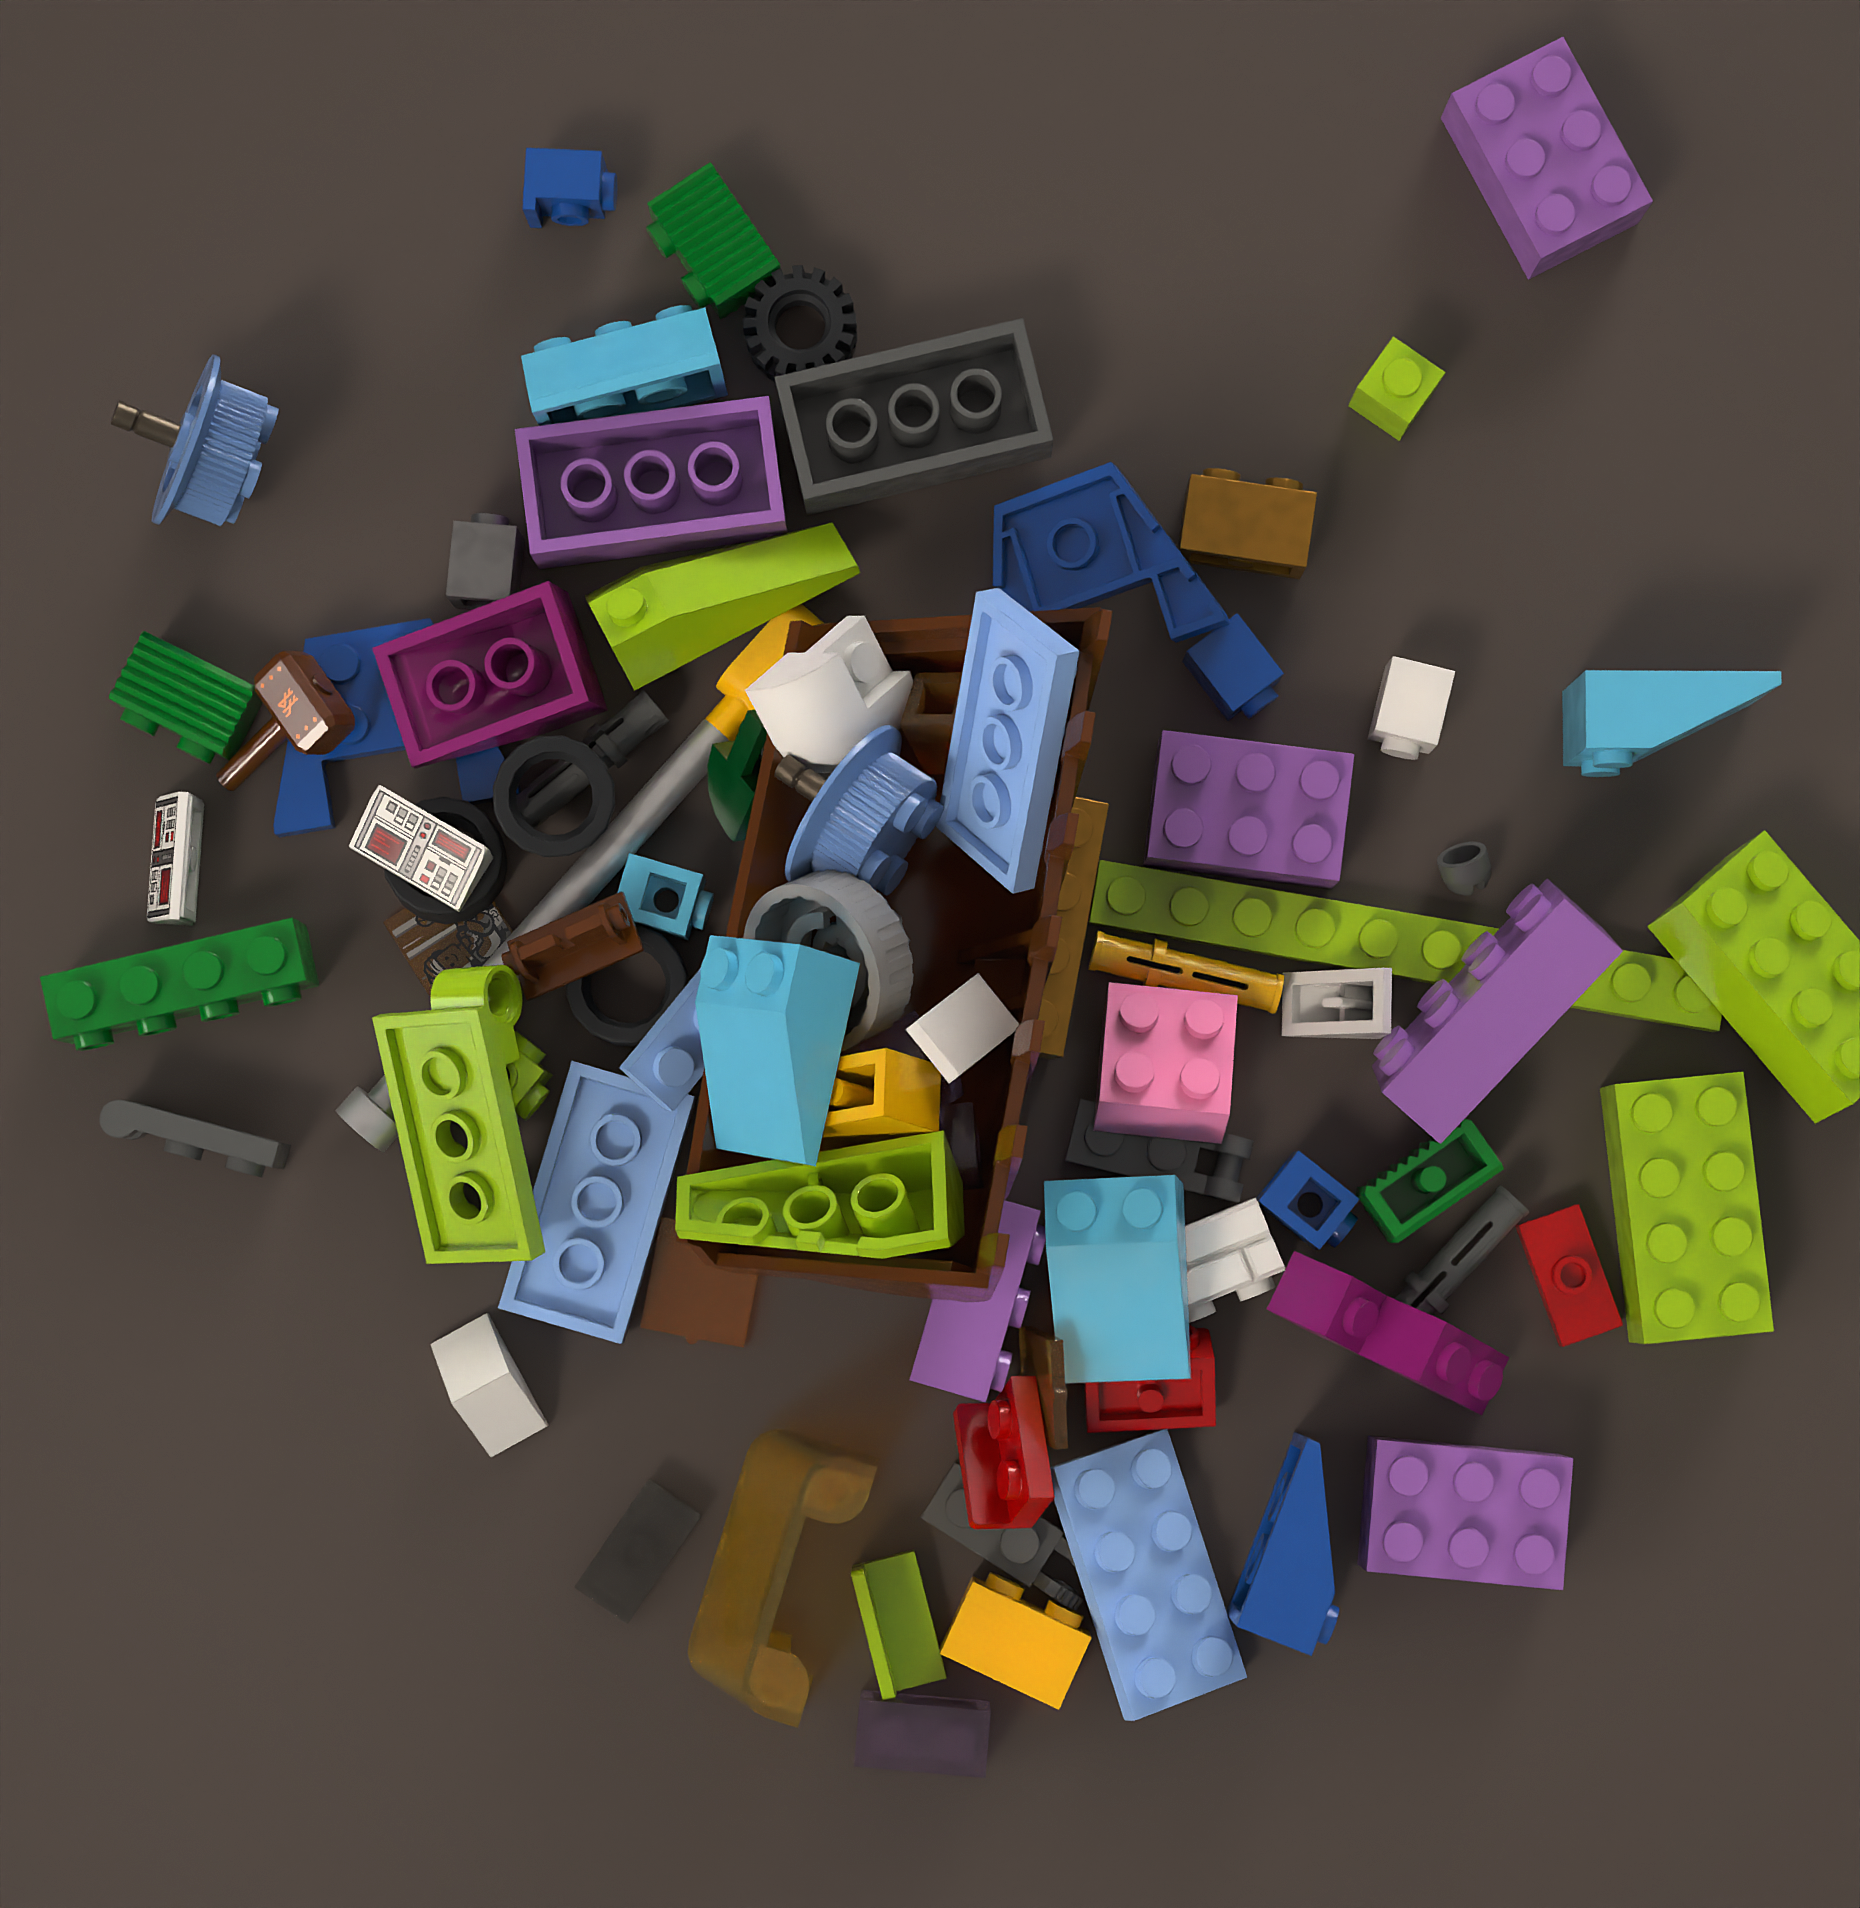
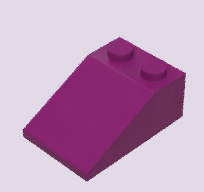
[372,581,608,769]

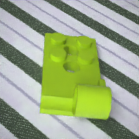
[372,965,546,1264]

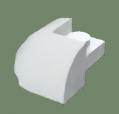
[745,616,917,773]

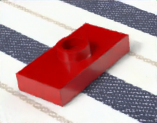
[1515,1204,1623,1347]

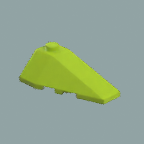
[675,1130,965,1259]

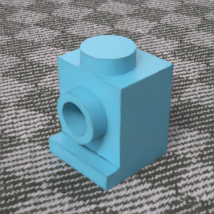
[617,853,714,940]

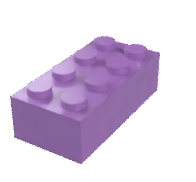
[515,396,788,569]
[1372,878,1623,1144]

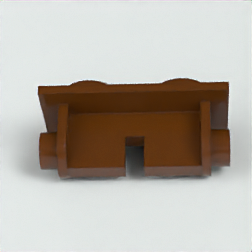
[501,891,644,1001]

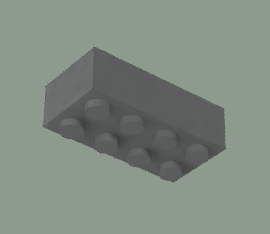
[774,318,1053,516]

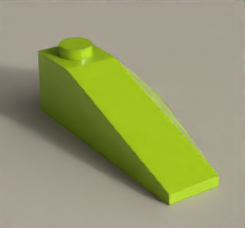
[585,523,861,691]

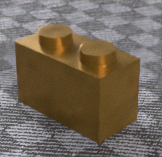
[1178,468,1317,579]

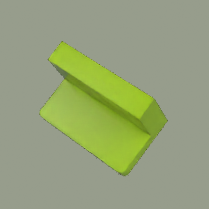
[851,1549,947,1700]

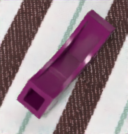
[1267,1251,1509,1415]

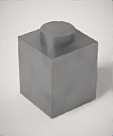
[446,513,524,609]

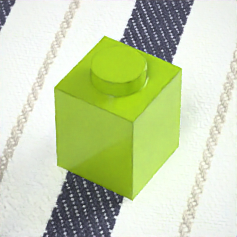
[1348,336,1446,441]

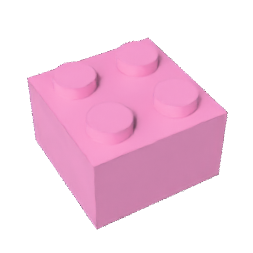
[1093,982,1238,1144]

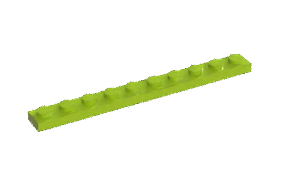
[1088,860,1722,1032]

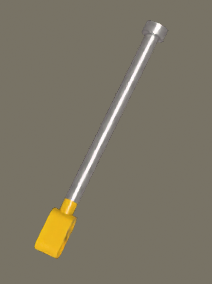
[335,604,824,1153]

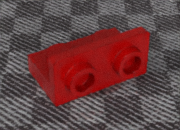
[1084,1325,1216,1433]
[953,1376,1055,1529]

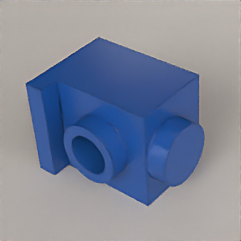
[522,148,617,228]
[1256,1150,1359,1250]

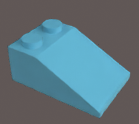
[1562,670,1782,777]
[695,935,860,1166]
[1044,1175,1191,1384]

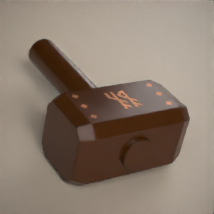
[216,651,355,791]

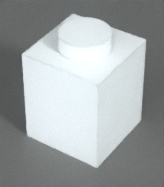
[1368,656,1455,760]

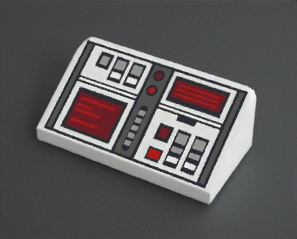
[349,785,493,912]
[147,792,204,926]

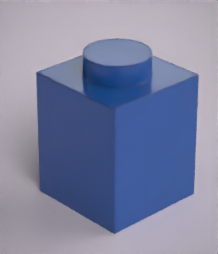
[1182,613,1284,721]

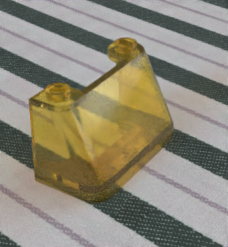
[688,1429,880,1728]

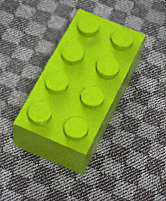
[1647,830,1860,1123]
[1600,1072,1774,1344]

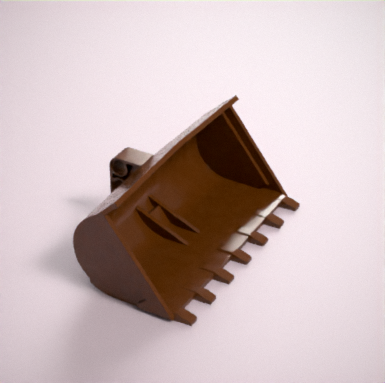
[675,607,1113,1302]

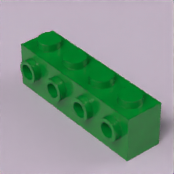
[40,918,320,1051]

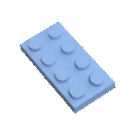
[936,588,1079,894]
[498,1061,696,1344]
[1050,1429,1247,1721]

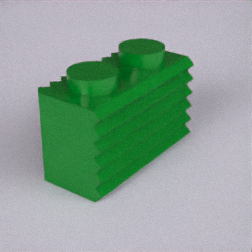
[646,162,781,319]
[109,631,263,765]
[1356,1119,1504,1243]

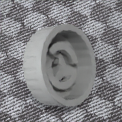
[743,869,914,1051]

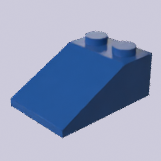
[1226,1432,1340,1656]

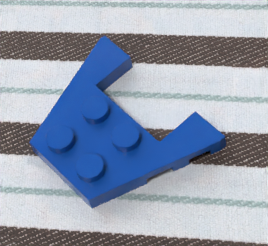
[993,462,1230,643]
[273,618,521,838]

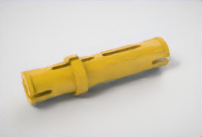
[1088,931,1284,1014]

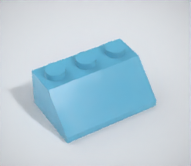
[521,305,728,426]

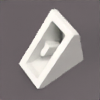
[1282,967,1392,1039]
[906,973,1020,1084]
[430,1313,549,1457]

